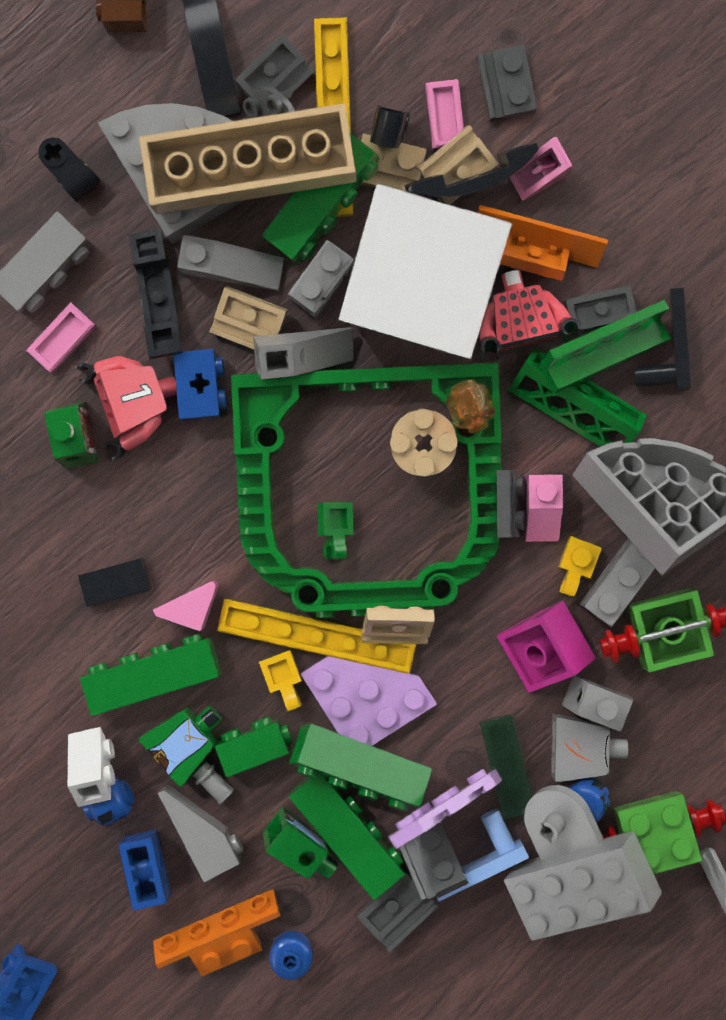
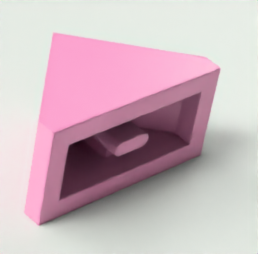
[510,137,573,201]
[153,580,219,631]

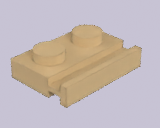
[416,125,498,205]
[361,133,427,194]
[209,286,288,349]
[361,606,435,644]

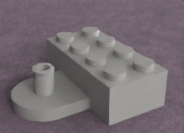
[504,785,662,941]

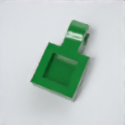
[317,502,354,559]

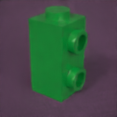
[215,716,294,778]

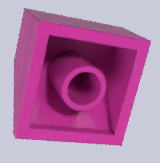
[497,601,596,693]

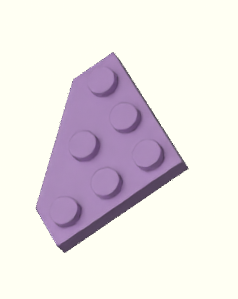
[301,656,437,746]
[389,769,502,849]

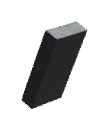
[78,558,151,607]

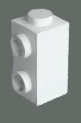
[68,727,115,807]

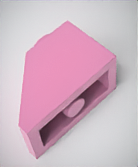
[525,475,563,542]

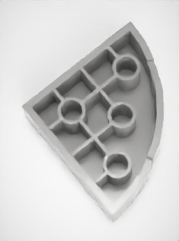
[98,103,245,244]
[572,438,726,576]

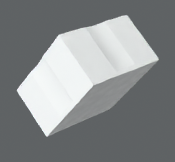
[339,184,512,359]

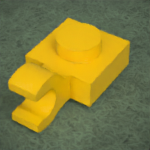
[558,536,602,597]
[259,650,302,711]

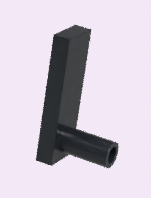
[635,288,691,391]

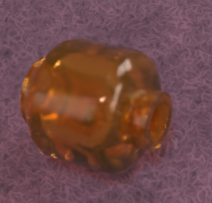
[446,380,495,433]

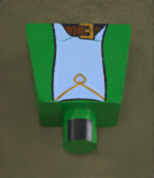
[138,705,222,787]
[263,806,338,879]

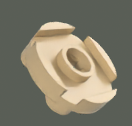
[390,409,458,477]

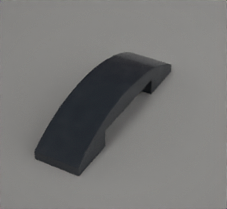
[182,0,241,117]
[404,143,539,197]
[129,228,183,360]

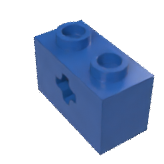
[174,349,227,421]
[118,829,172,911]

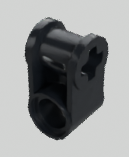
[370,105,410,148]
[38,137,101,203]

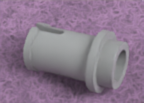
[192,762,234,804]

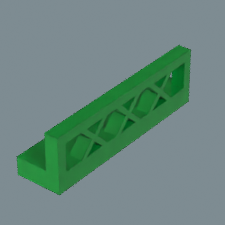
[539,300,671,393]
[508,346,647,447]

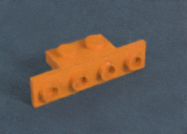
[478,205,608,281]
[153,889,280,976]

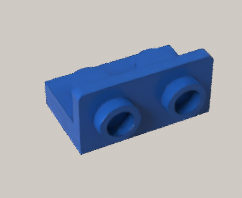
[0,944,58,1020]

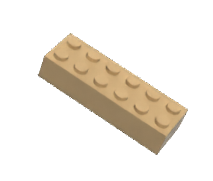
[139,103,356,214]

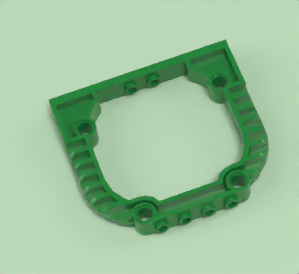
[231,363,502,618]

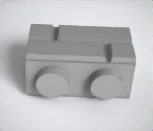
[288,240,354,318]

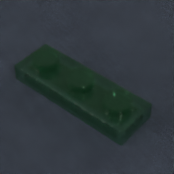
[479,713,532,819]

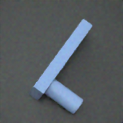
[437,809,529,901]

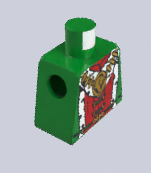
[45,401,99,469]

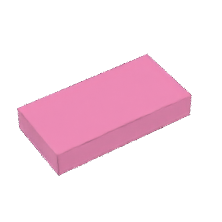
[425,79,464,151]
[26,302,96,374]

